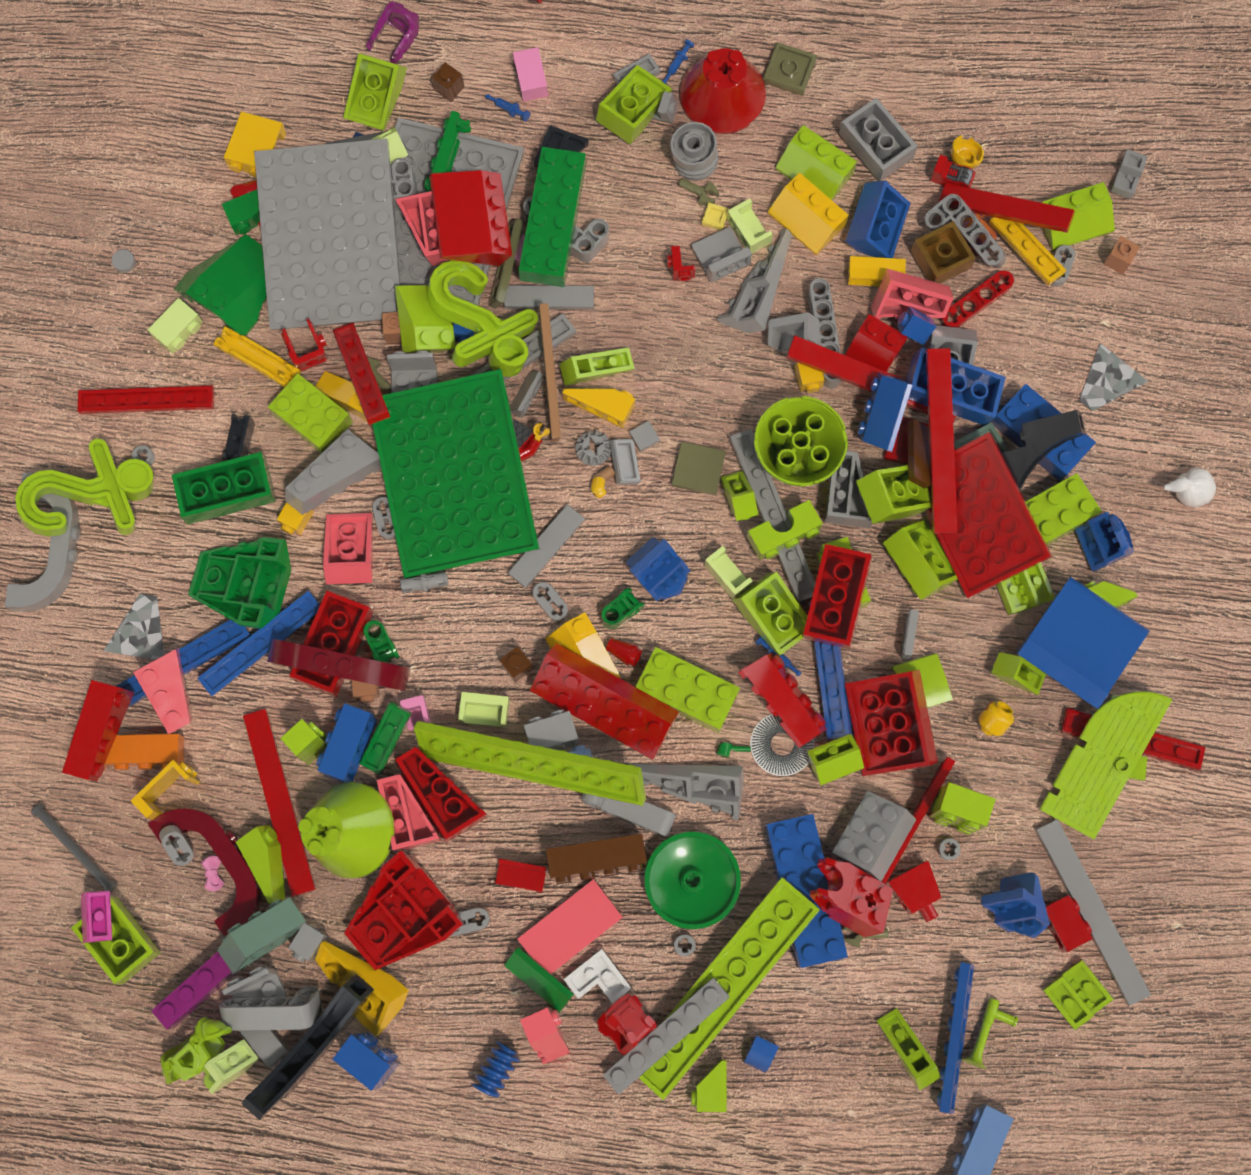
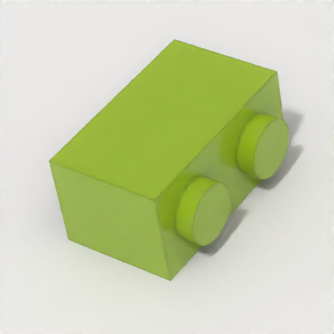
[807,734,864,786]

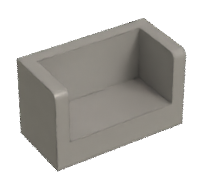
[768,312,819,352]

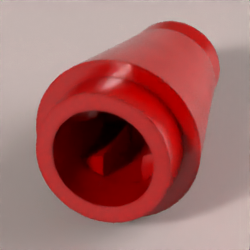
[606,638,642,667]

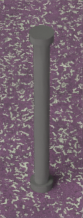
[31,804,118,893]

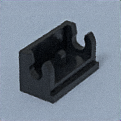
[222,414,255,462]

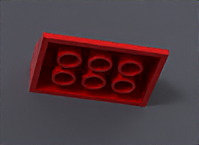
[430,170,512,266]
[845,670,938,776]

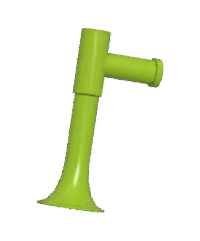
[962,998,1018,1069]

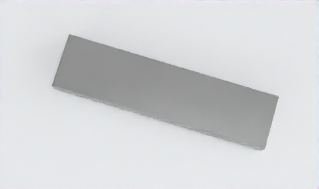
[505,285,594,310]
[508,504,585,589]

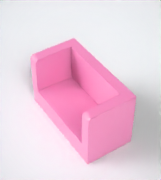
[513,47,548,101]

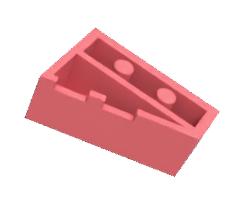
[395,191,452,266]
[871,268,954,319]
[133,648,193,734]
[377,774,442,852]
[520,1007,570,1065]

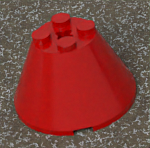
[679,48,766,134]

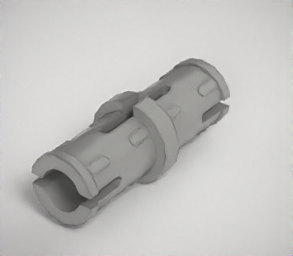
[400,571,449,594]

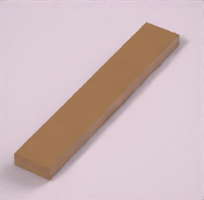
[539,303,561,442]

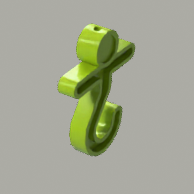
[427,260,538,377]
[15,439,154,537]

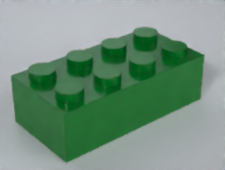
[172,452,277,525]

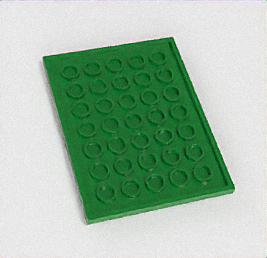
[372,369,540,578]

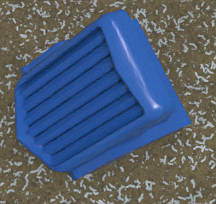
[1075,512,1134,572]
[627,538,690,602]
[981,872,1050,938]

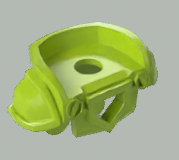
[160,1017,232,1089]

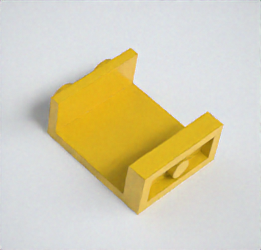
[224,111,286,178]
[131,760,200,820]

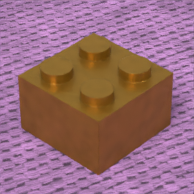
[911,221,976,284]

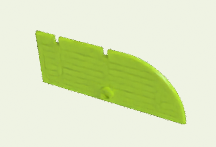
[1039,691,1173,839]

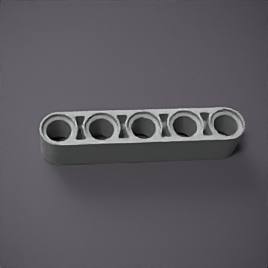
[808,278,841,389]

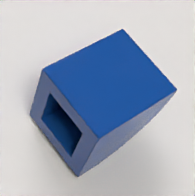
[743,1035,779,1073]

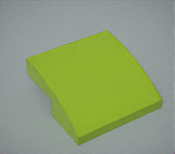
[997,563,1055,615]
[892,653,953,708]
[1043,959,1114,1030]

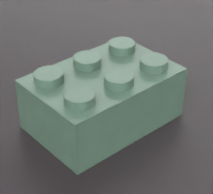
[217,897,306,974]

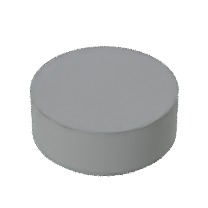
[112,249,136,273]

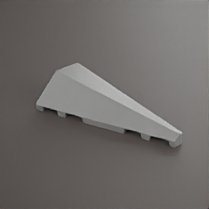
[717,229,792,333]
[626,764,744,820]

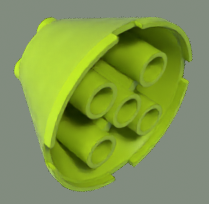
[754,396,848,486]
[299,782,394,879]

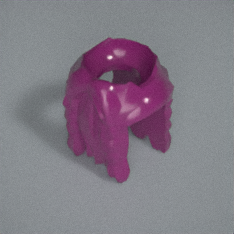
[367,1,419,63]

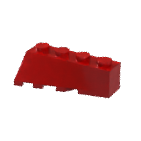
[738,653,827,748]

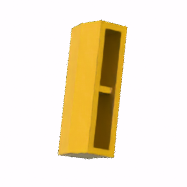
[848,256,906,287]

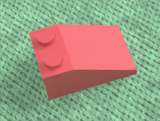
[323,513,373,584]

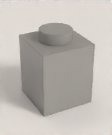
[288,923,328,963]

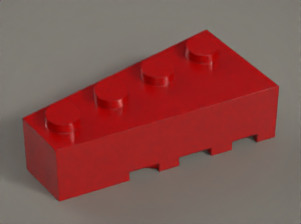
[62,680,134,782]
[395,747,487,844]

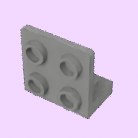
[692,227,752,283]
[387,351,438,393]
[222,966,288,998]

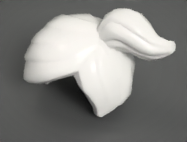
[1163,468,1216,508]

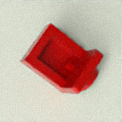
[667,246,696,281]

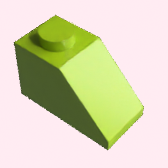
[721,471,758,521]
[1085,581,1138,608]
[991,652,1046,695]
[691,1060,727,1112]

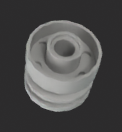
[670,122,719,181]

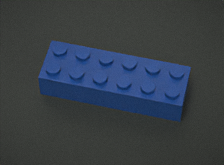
[765,814,848,969]

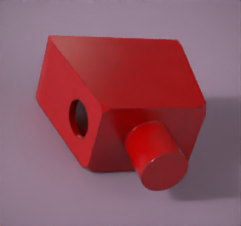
[886,861,941,923]

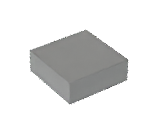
[629,421,660,452]

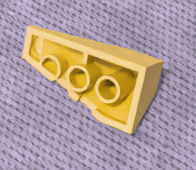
[545,612,621,679]
[315,941,409,1037]

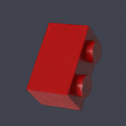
[1045,895,1093,953]

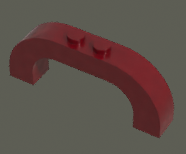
[267,639,411,691]
[147,808,261,937]

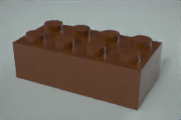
[546,834,647,885]

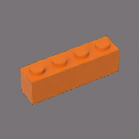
[104,734,184,771]

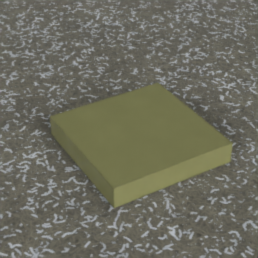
[763,42,818,96]
[672,442,726,496]

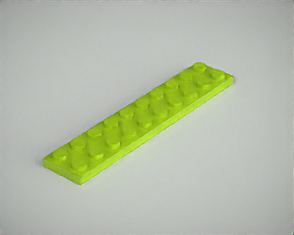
[414,721,646,806]
[639,877,821,1100]

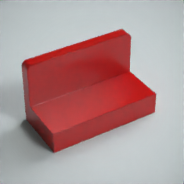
[495,859,547,893]

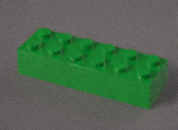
[519,147,587,287]

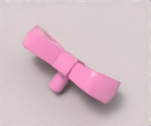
[201,855,224,892]

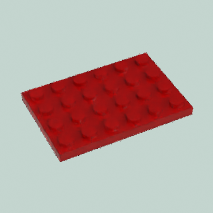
[925,432,1053,598]

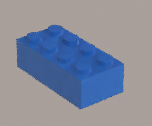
[906,347,1006,426]
[992,384,1096,482]

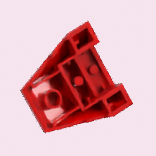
[344,850,464,971]

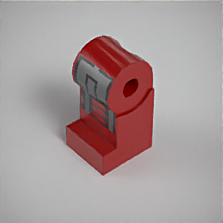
[930,155,976,188]

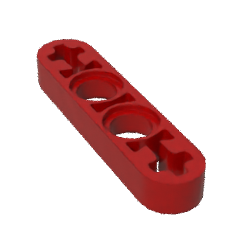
[941,270,1014,328]

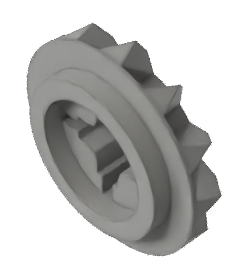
[575,430,611,466]

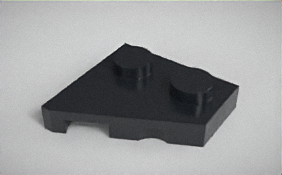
[533,125,589,168]

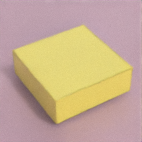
[702,202,729,231]

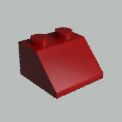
[845,314,908,372]

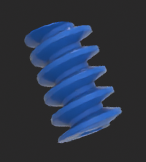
[471,1040,521,1097]

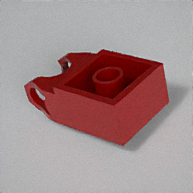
[810,858,893,938]

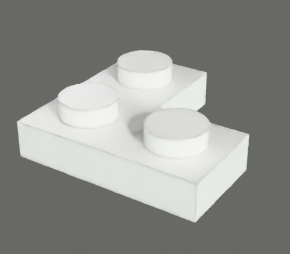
[563,949,631,1003]

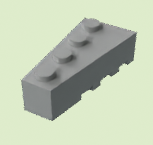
[285,429,381,515]

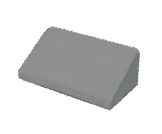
[510,372,543,418]

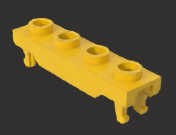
[213,326,301,388]

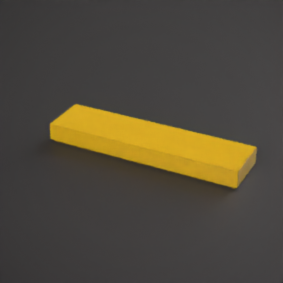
[989,217,1066,286]

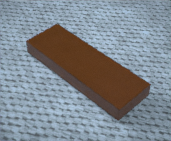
[908,419,931,489]

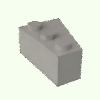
[824,451,872,528]

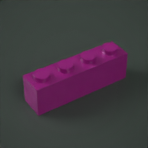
[151,952,237,1030]

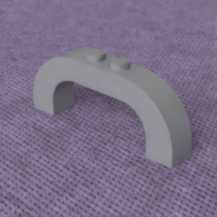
[5,473,81,612]

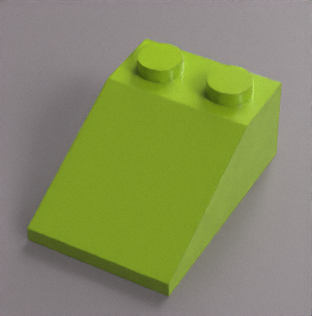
[343,53,407,130]
[596,65,672,145]
[395,285,455,354]
[732,571,807,656]

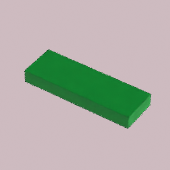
[359,701,412,775]
[504,947,574,1013]

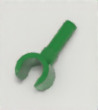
[717,742,751,758]

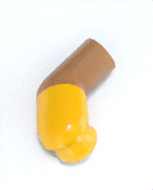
[591,465,615,498]

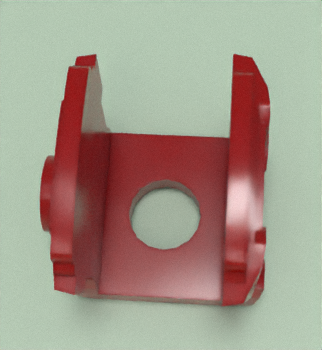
[281,318,328,372]
[596,994,657,1056]

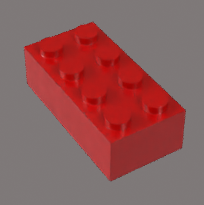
[803,544,872,649]
[289,591,373,698]

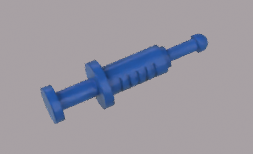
[662,39,694,84]
[485,94,531,122]
[756,637,801,676]

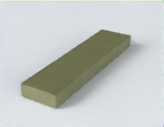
[489,219,524,308]

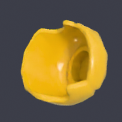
[950,135,984,169]

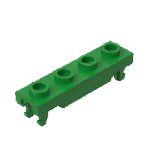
[425,111,472,192]

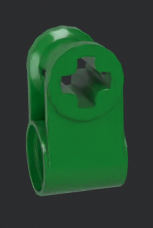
[601,587,645,630]
[364,620,400,662]

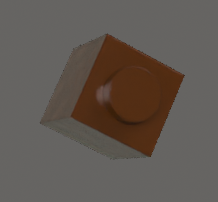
[431,62,465,102]
[499,646,533,683]

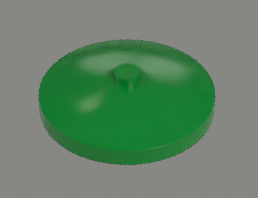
[644,832,741,930]

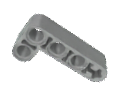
[391,158,418,208]
[925,194,1007,268]
[523,197,609,263]
[581,793,676,838]
[219,986,322,1031]

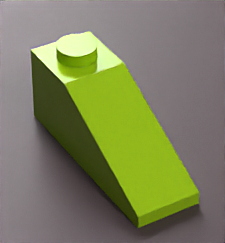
[559,347,635,386]
[236,825,285,904]
[876,1008,940,1091]

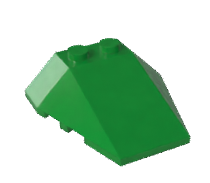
[174,234,267,337]
[188,537,292,629]

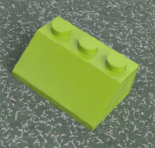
[776,125,857,201]
[1042,182,1115,252]
[883,520,958,600]

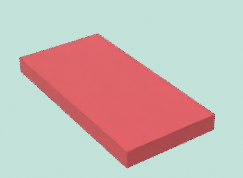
[518,879,623,974]

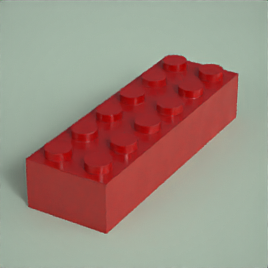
[530,643,679,760]

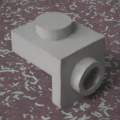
[653,91,679,124]

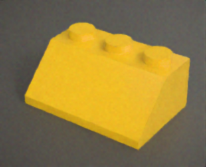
[768,172,849,255]

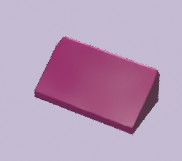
[81,891,112,943]

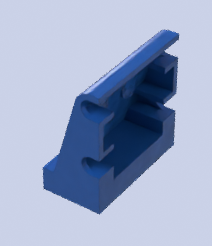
[1015,576,1150,709]

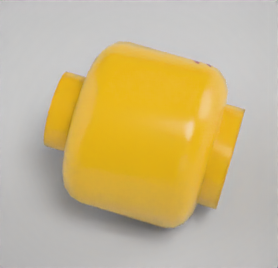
[978,701,1014,736]

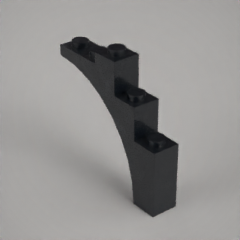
[1001,410,1086,491]
[241,974,374,1120]

